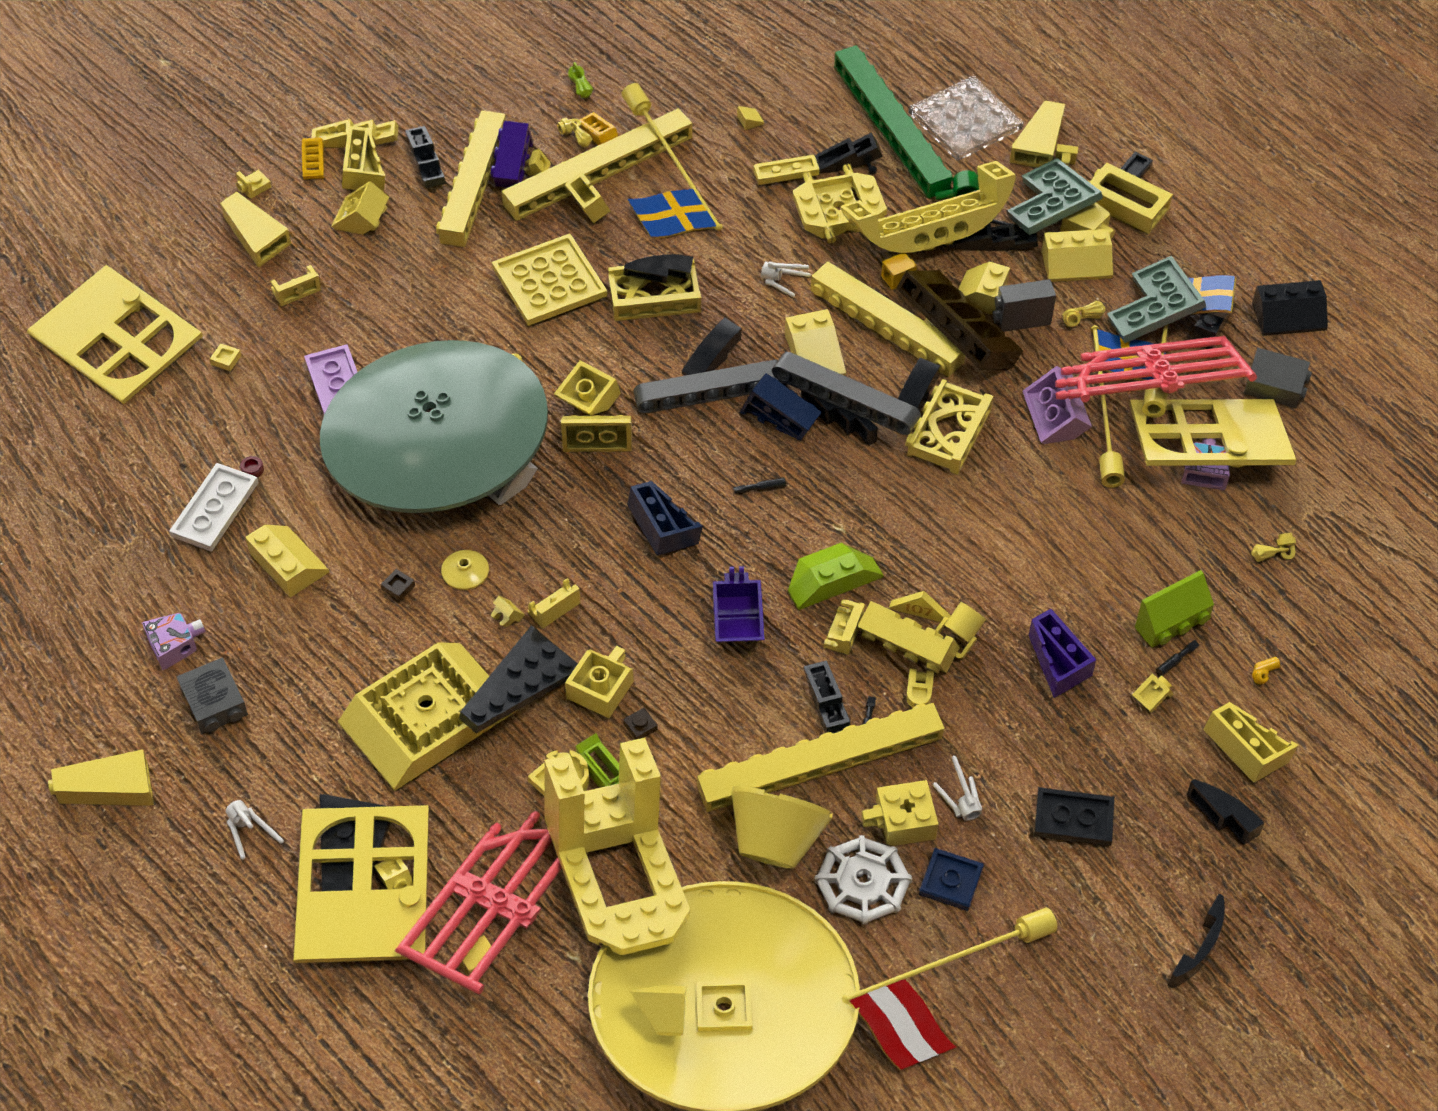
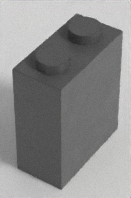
[992,279,1056,332]
[1244,348,1312,408]

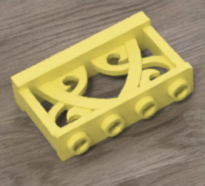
[608,259,701,321]
[905,379,993,475]

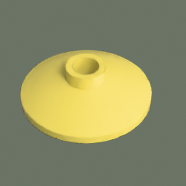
[441,550,489,590]

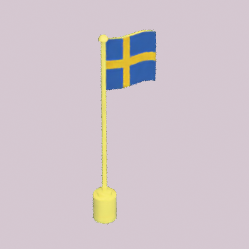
[621,83,723,238]
[1142,275,1236,418]
[1091,325,1165,488]

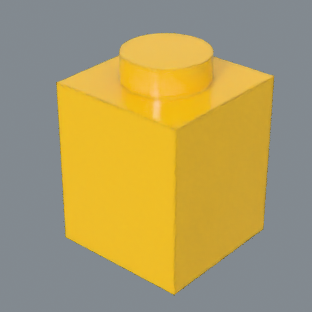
[881,253,917,290]

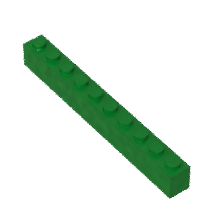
[834,45,953,199]

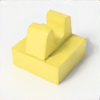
[1055,144,1078,166]
[524,149,551,176]
[491,596,525,627]

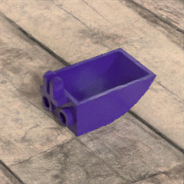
[713,566,765,642]

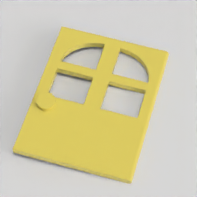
[27,265,203,404]
[1129,399,1296,468]
[293,805,429,963]

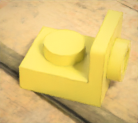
[236,170,271,199]
[1132,673,1174,713]
[374,859,413,889]

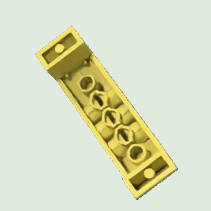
[840,161,1016,253]

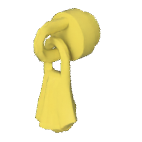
[557,118,593,147]
[1062,301,1105,327]
[1251,533,1296,562]

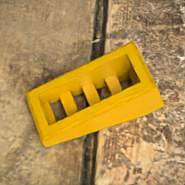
[580,112,618,145]
[302,137,324,180]

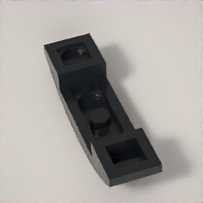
[1168,894,1225,988]

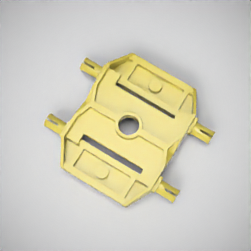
[792,164,887,243]

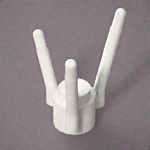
[761,261,811,297]
[933,756,983,821]
[226,800,284,860]

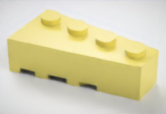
[857,601,960,674]

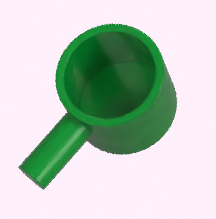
[935,170,979,200]

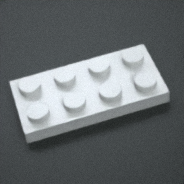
[169,463,259,552]

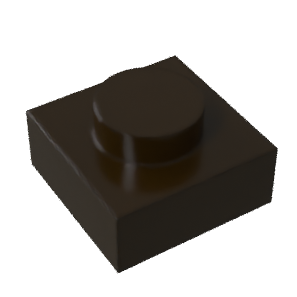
[381,569,415,601]
[623,708,658,740]

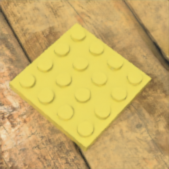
[492,234,607,326]

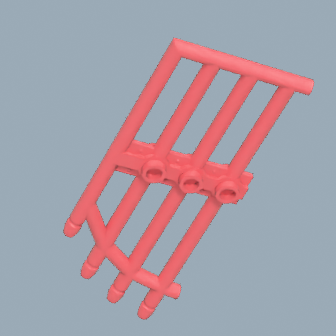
[1055,336,1257,402]
[395,811,562,994]

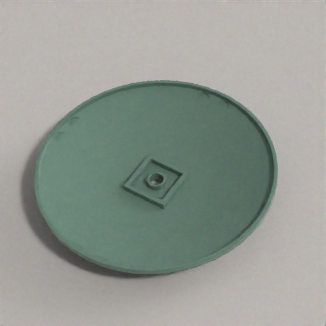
[320,340,548,513]

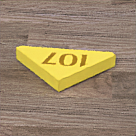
[889,591,951,622]

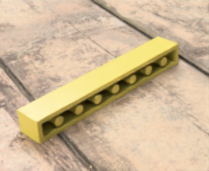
[436,110,506,247]
[811,262,966,377]

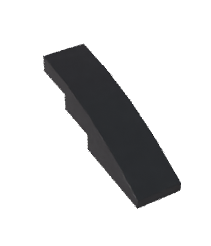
[405,126,446,188]
[949,223,1038,251]
[801,390,878,446]
[803,660,851,734]

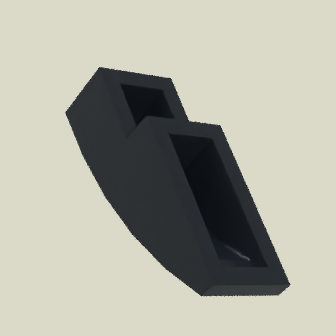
[815,132,883,173]
[624,254,694,284]
[682,317,742,376]
[898,358,940,411]
[1187,779,1264,845]

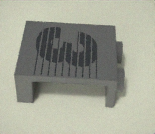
[176,657,248,734]

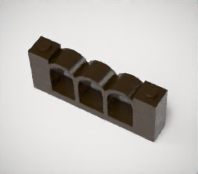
[896,270,1024,370]

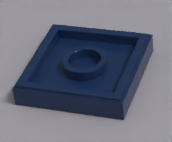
[919,848,984,911]

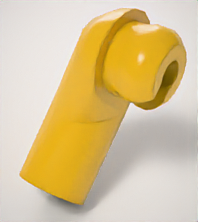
[1252,657,1280,685]

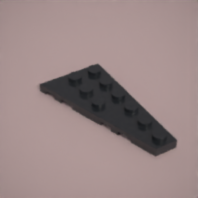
[459,625,578,733]
[320,794,391,891]

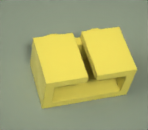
[565,172,610,224]

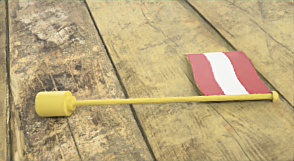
[842,908,1057,1070]

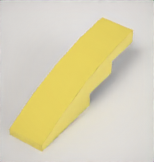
[312,119,398,148]

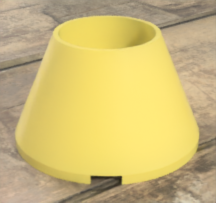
[731,786,833,869]

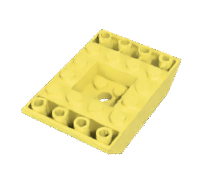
[338,642,518,791]

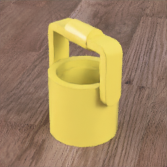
[936,602,986,659]

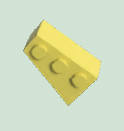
[342,126,385,192]
[1203,702,1299,783]

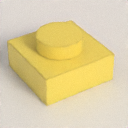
[210,344,242,371]

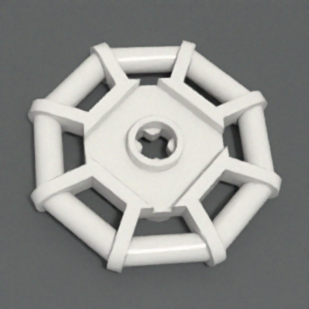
[814,835,912,925]

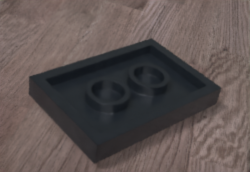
[1034,787,1115,846]

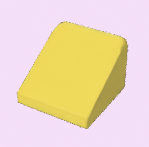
[737,106,764,130]

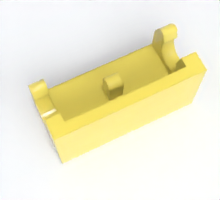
[270,265,321,306]
[528,578,580,629]
[823,600,865,655]

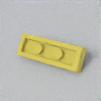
[753,155,819,185]

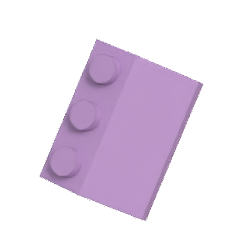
[1022,366,1092,444]

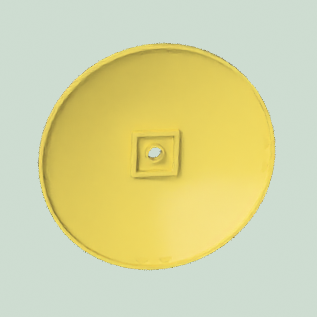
[588,881,860,1111]

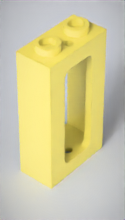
[1088,163,1173,234]

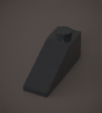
[1192,303,1235,349]

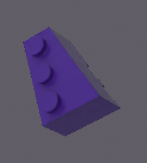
[491,121,533,188]
[1028,609,1096,698]

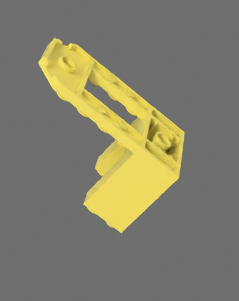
[544,738,690,955]

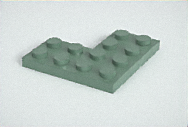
[1007,158,1103,235]
[1107,256,1206,343]

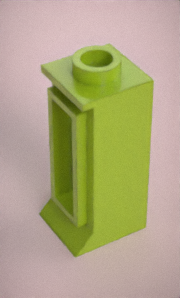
[576,733,619,788]

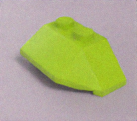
[788,543,883,611]

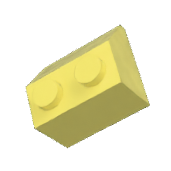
[331,181,389,235]
[959,262,1010,315]
[554,360,621,415]

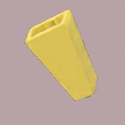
[1010,101,1065,168]
[221,192,291,267]
[48,749,154,806]

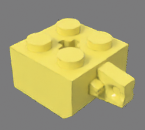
[565,646,634,718]
[861,780,938,846]

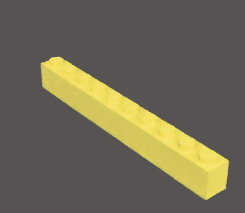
[502,108,692,221]
[697,703,945,812]

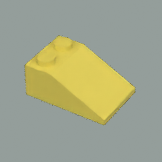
[785,309,846,376]

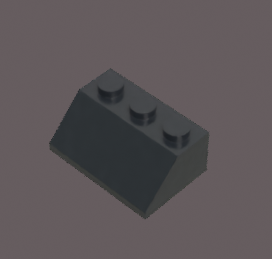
[1252,280,1328,336]

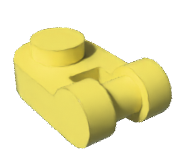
[906,668,934,708]

